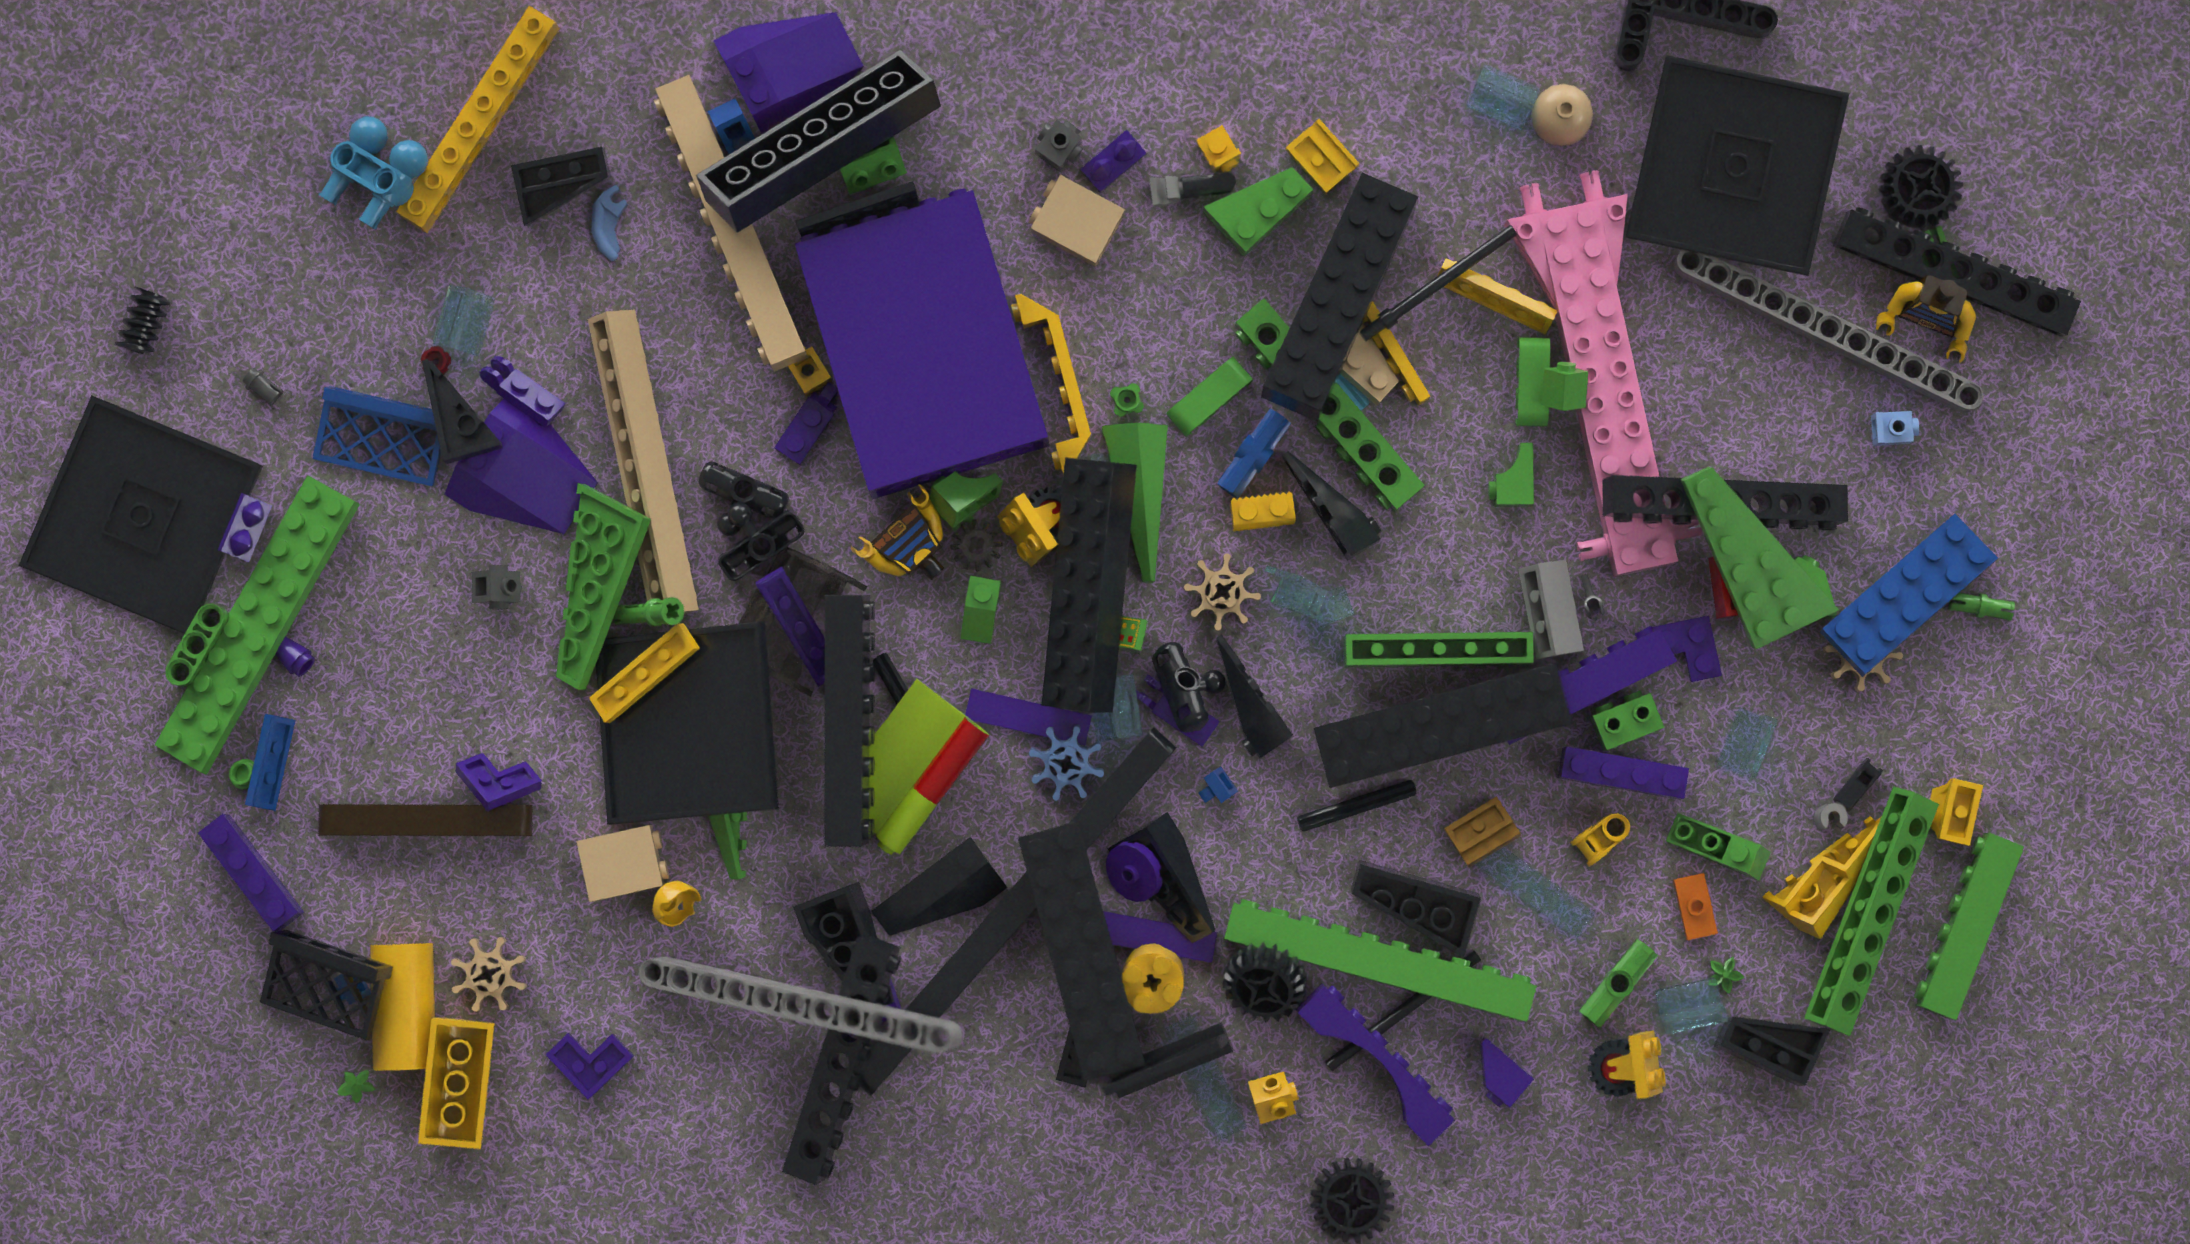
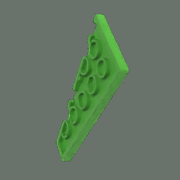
[556,483,651,690]

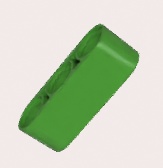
[1515,337,1550,427]
[1166,356,1254,437]
[165,604,229,687]

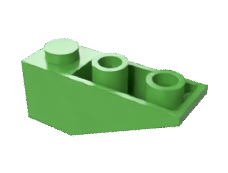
[1666,813,1771,881]

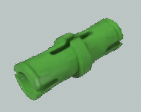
[1948,593,2015,621]

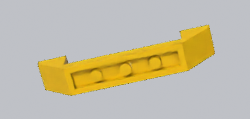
[1011,294,1091,476]

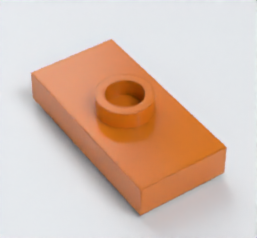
[1673,873,1718,940]

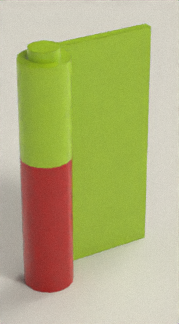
[869,679,990,855]

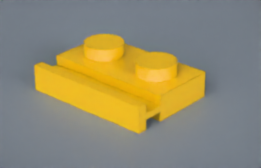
[1285,119,1360,195]

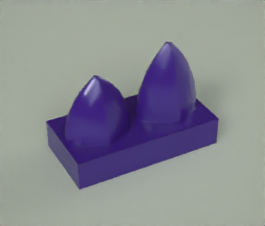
[1080,130,1147,193]
[218,493,273,562]

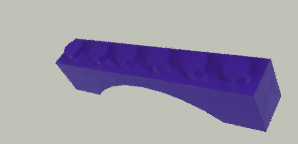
[1296,983,1455,1147]

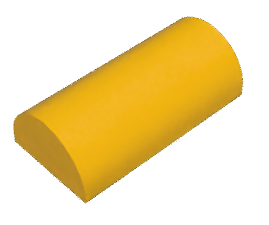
[370,943,435,1071]
[418,1017,495,1149]

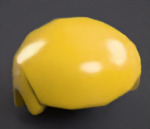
[652,880,701,927]

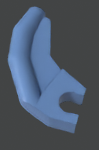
[591,184,628,261]

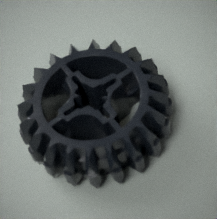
[1879,145,1963,229]
[1222,941,1307,1022]
[1310,1158,1395,1243]

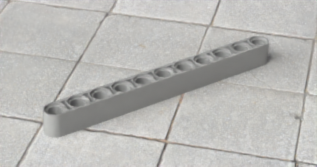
[1673,250,1984,413]
[639,956,963,1053]

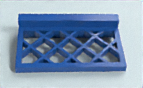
[312,386,441,486]

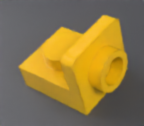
[1196,125,1241,173]

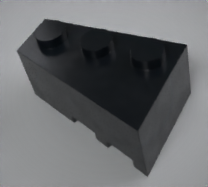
[511,146,611,226]
[1714,1017,1831,1086]

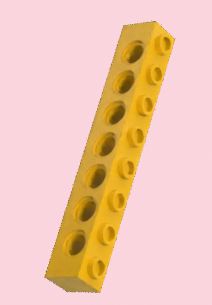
[396,5,559,234]

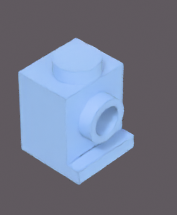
[1871,411,1919,446]

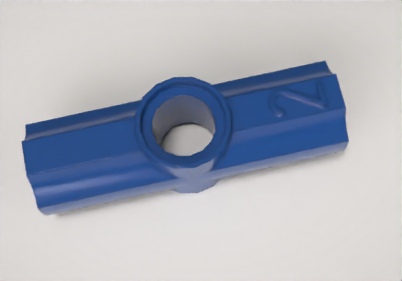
[1217,408,1291,499]

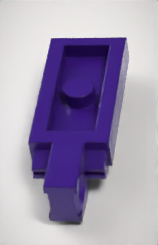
[774,382,839,465]

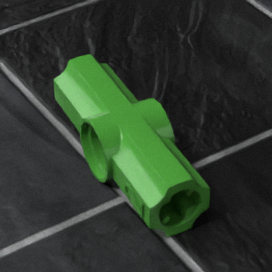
[1579,939,1659,1028]

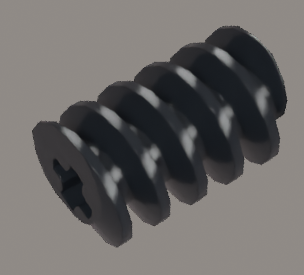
[114,286,171,355]

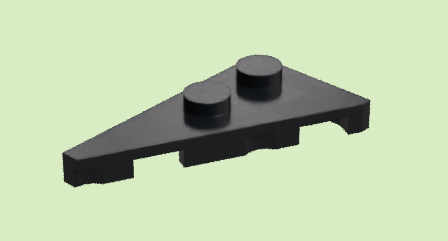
[422,359,503,464]

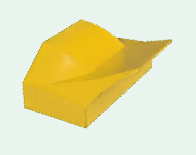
[1930,778,1983,846]

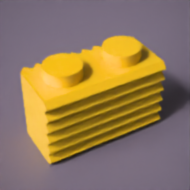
[1230,491,1296,532]

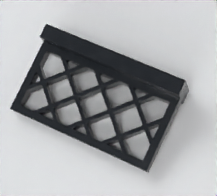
[795,181,919,237]
[260,930,393,1040]
[1102,1022,1234,1099]

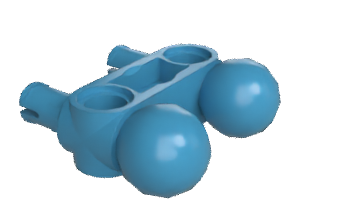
[319,116,428,230]

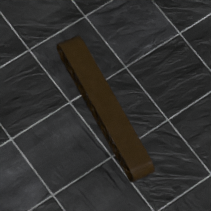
[318,804,533,836]

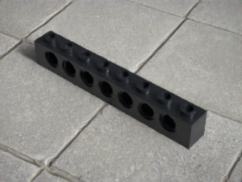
[1833,207,2081,337]
[1602,475,1848,531]
[782,934,901,1185]

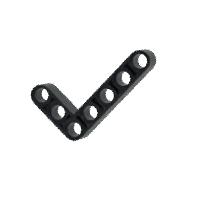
[1614,0,1778,71]

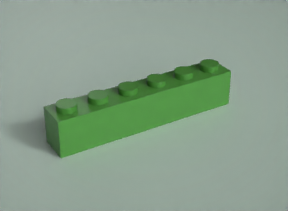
[1344,632,1534,668]
[1914,832,2024,1020]

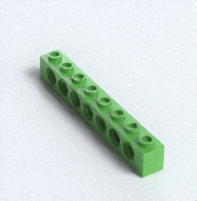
[1235,298,1425,512]
[1804,786,1939,1036]

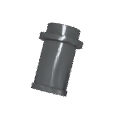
[242,368,284,406]

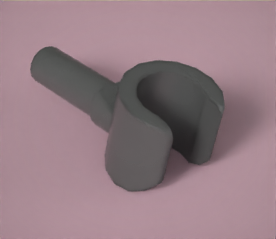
[1580,574,1604,619]

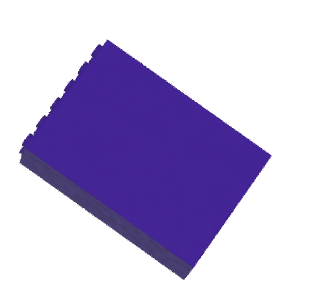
[794,189,1050,500]

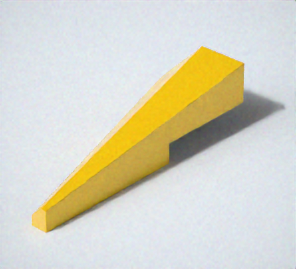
[1763,816,1882,940]

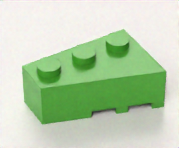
[1203,167,1313,257]

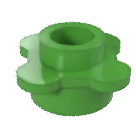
[1110,383,1144,417]

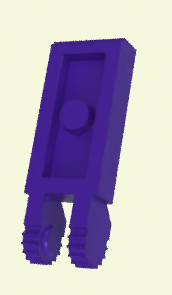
[479,355,566,427]
[1133,674,1220,747]

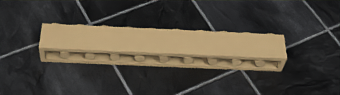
[654,75,808,372]
[588,310,699,615]

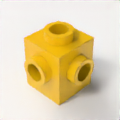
[1248,1071,1299,1124]

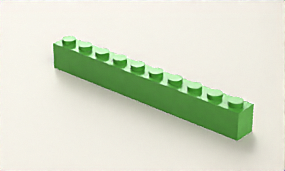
[1224,899,1537,1022]

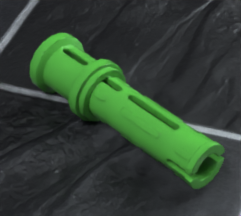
[613,597,684,626]

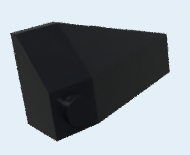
[1282,451,1381,561]
[1107,812,1216,943]
[871,837,1008,936]
[793,882,895,1006]

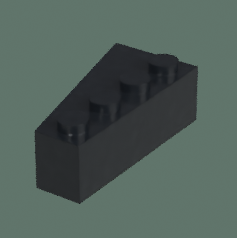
[1351,860,1481,957]

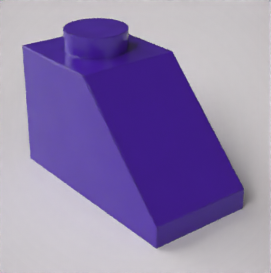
[1480,1037,1534,1108]

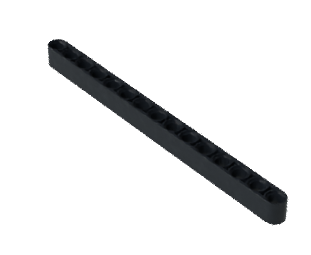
[860,727,1177,1096]

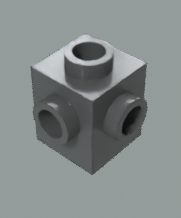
[1035,119,1083,172]
[472,565,522,610]

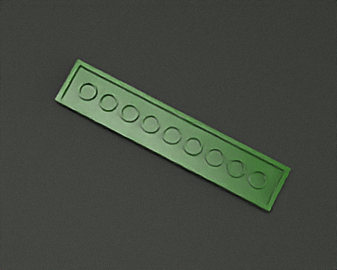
[155,475,360,775]

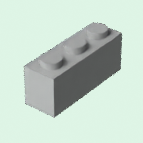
[1518,560,1584,660]

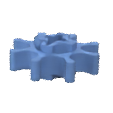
[1029,724,1104,801]

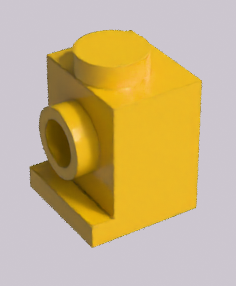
[788,346,832,397]

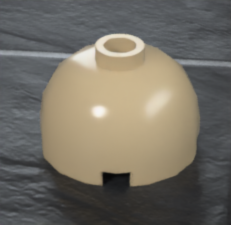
[1531,84,1593,146]

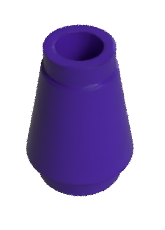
[275,636,315,677]

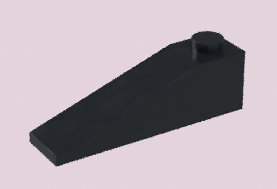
[1216,634,1293,759]

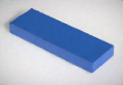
[245,714,296,811]

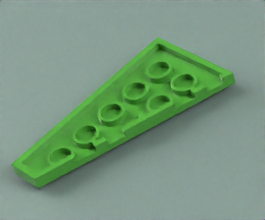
[1681,466,1839,649]

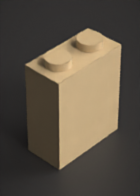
[1028,175,1125,267]
[576,825,669,902]

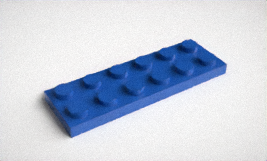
[1820,514,1998,677]

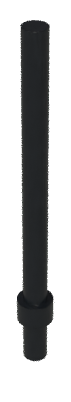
[1359,225,1517,341]
[1325,950,1481,1071]

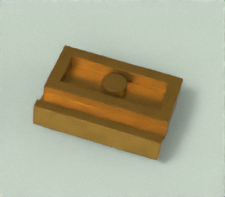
[1444,796,1521,868]

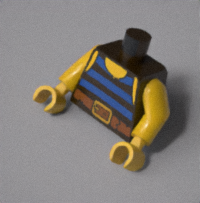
[1876,275,1976,363]
[851,485,945,581]

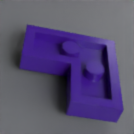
[1652,615,1722,683]
[455,753,542,811]
[545,1033,634,1100]

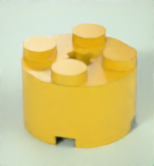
[1121,944,1184,1014]

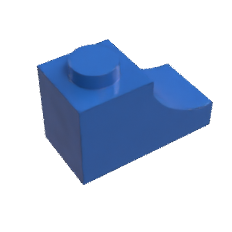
[708,98,755,154]

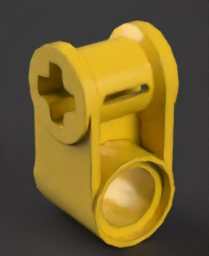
[1570,813,1630,867]

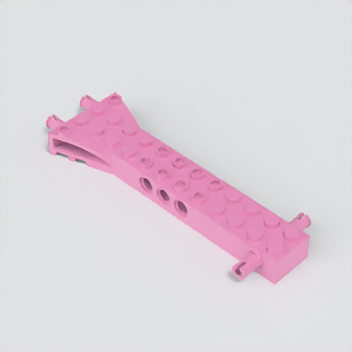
[1504,170,1702,577]

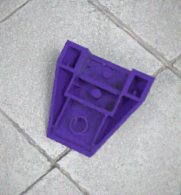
[713,12,864,135]
[444,399,598,534]

